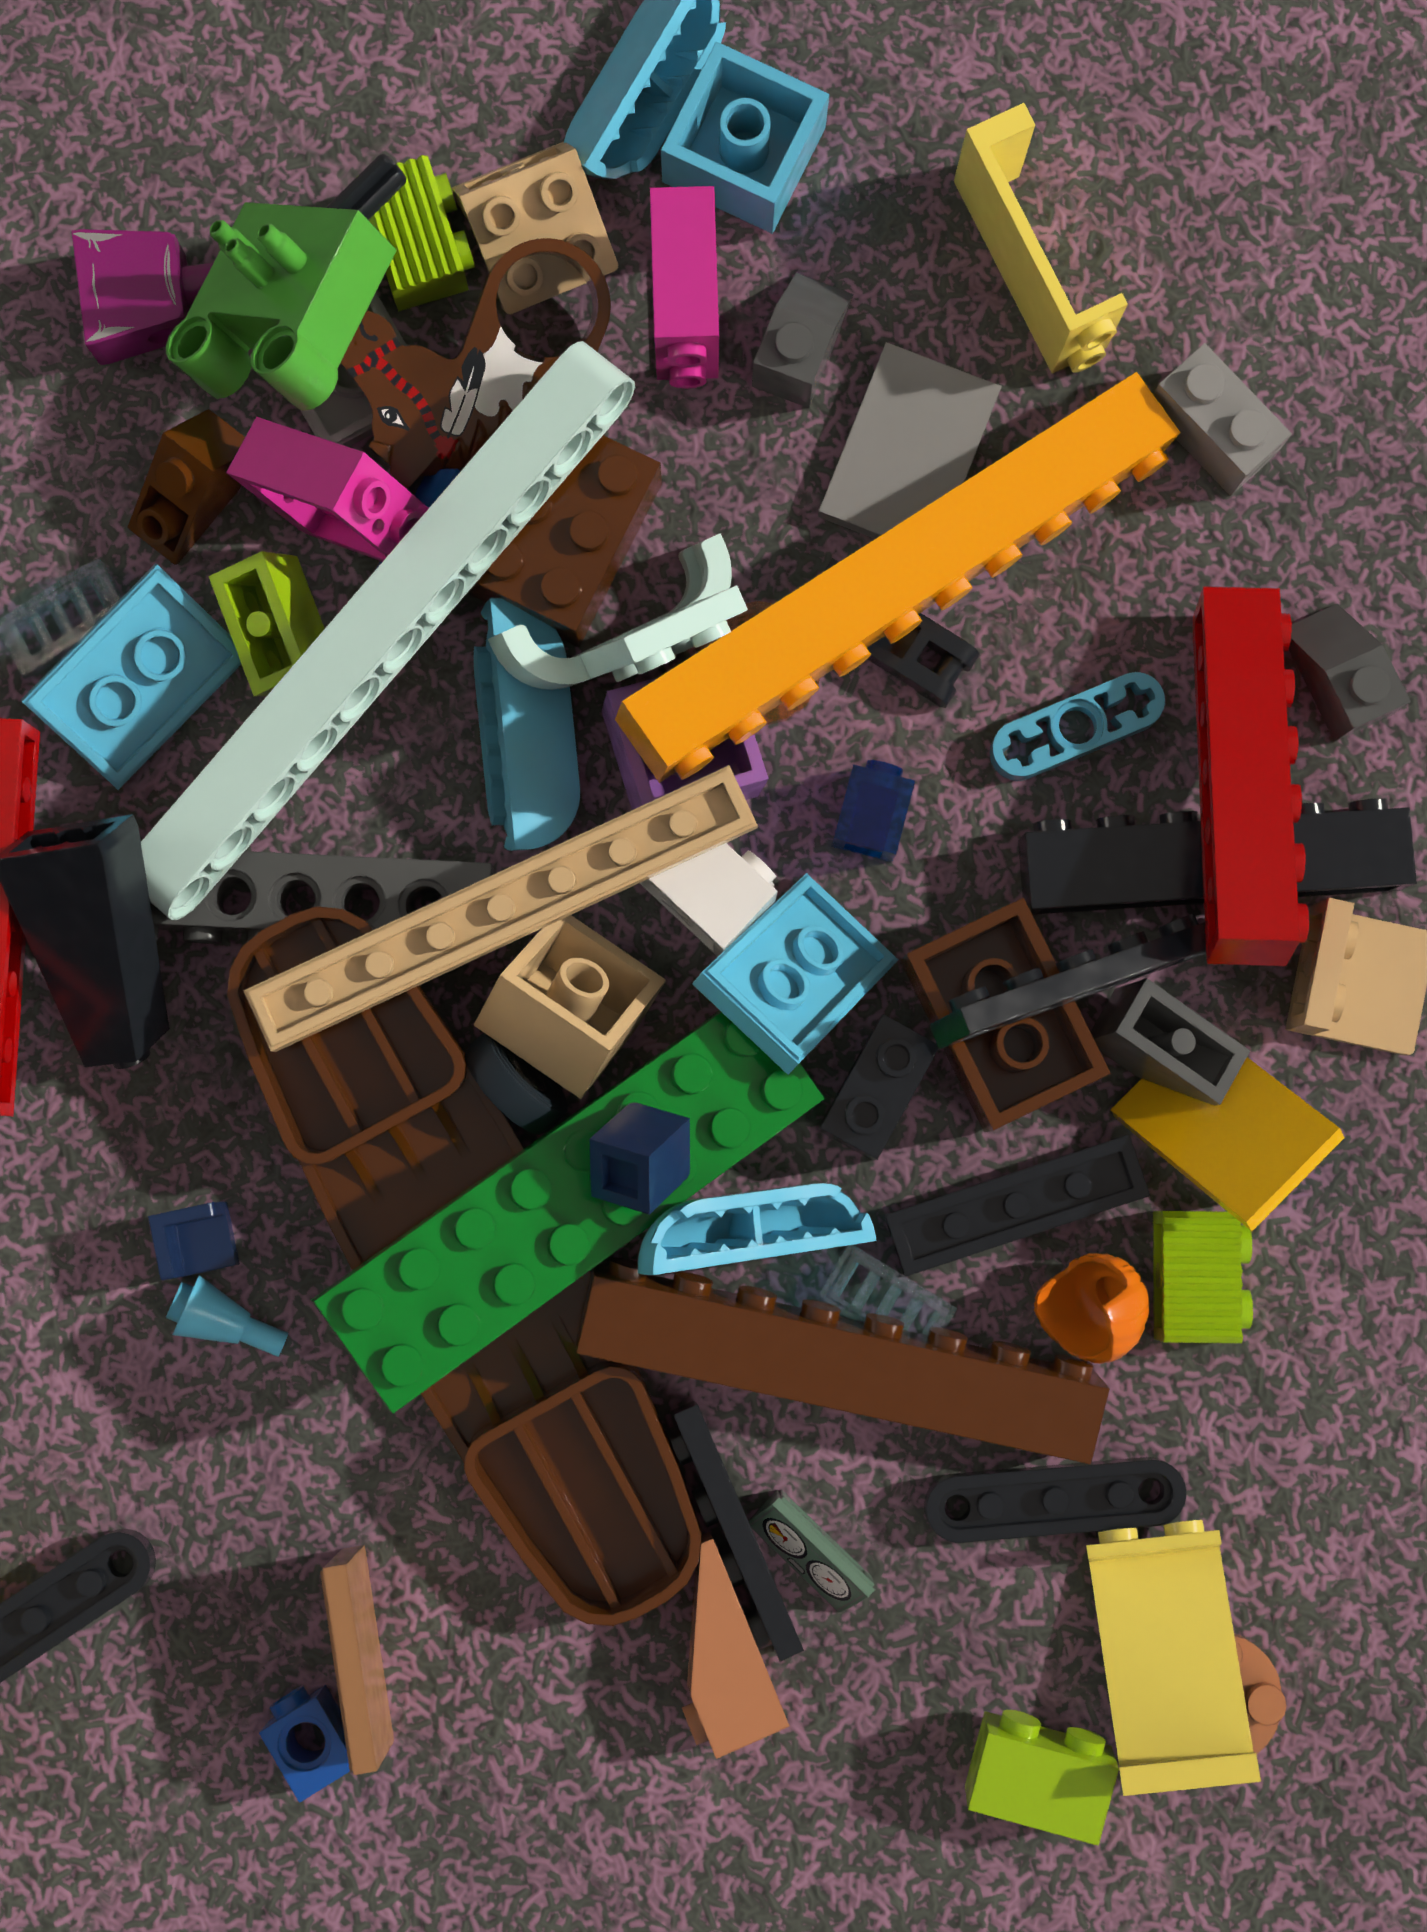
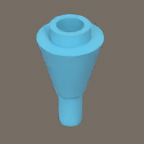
[166,1275,288,1357]

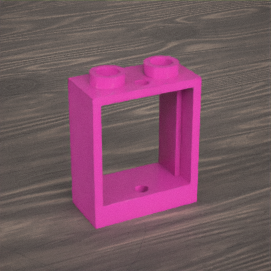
[650,186,719,389]
[226,417,429,562]

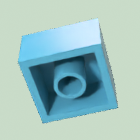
[661,41,829,234]

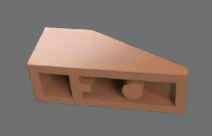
[682,1532,790,1759]

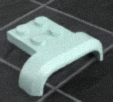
[488,533,748,690]

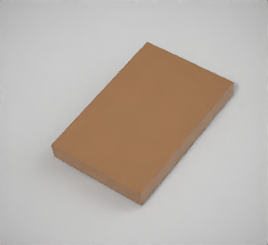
[320,1545,394,1775]

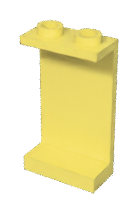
[954,103,1128,374]
[1086,1520,1261,1796]

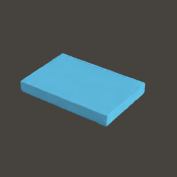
[21,563,241,790]
[692,873,899,1075]

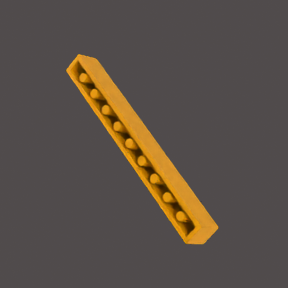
[615,372,1181,783]

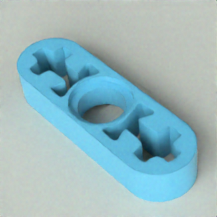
[990,672,1165,781]

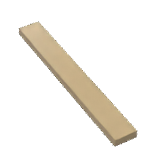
[243,765,758,1052]

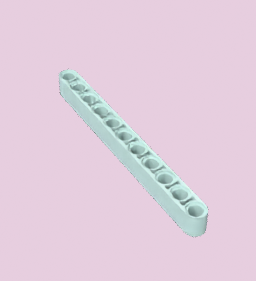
[141,341,635,920]

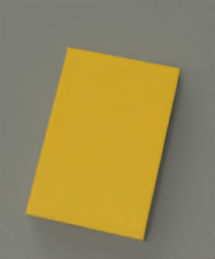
[1111,1057,1344,1231]

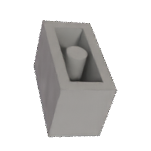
[1153,343,1292,496]

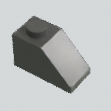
[752,273,854,408]
[1289,604,1411,742]
[1090,978,1250,1106]

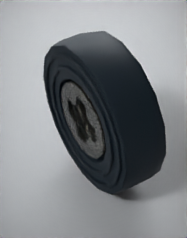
[465,1033,568,1135]

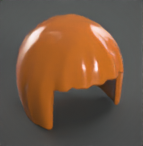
[1034,1253,1149,1364]

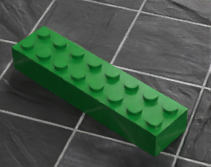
[311,1010,825,1414]

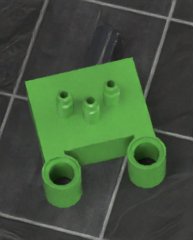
[166,154,407,411]

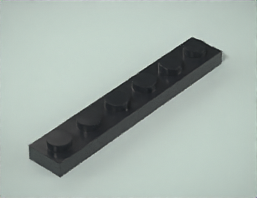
[929,914,1206,1050]

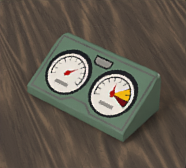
[748,1490,875,1612]

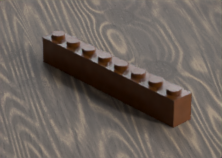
[576,1258,1110,1464]

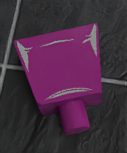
[71,229,214,365]

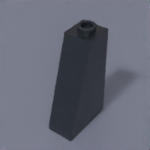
[0,814,170,1069]

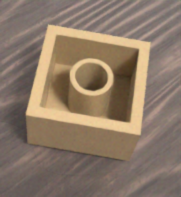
[474,915,666,1099]

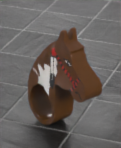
[341,238,611,489]

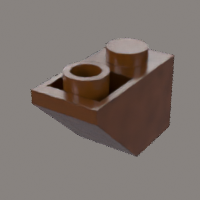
[127,409,245,565]

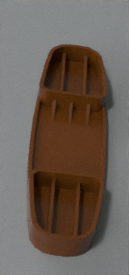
[227,906,701,1626]

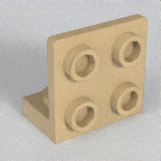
[451,141,618,314]
[1285,898,1427,1056]

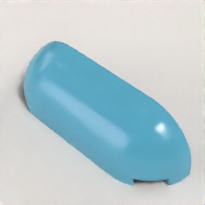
[564,0,726,179]
[474,598,580,851]
[638,1183,877,1275]

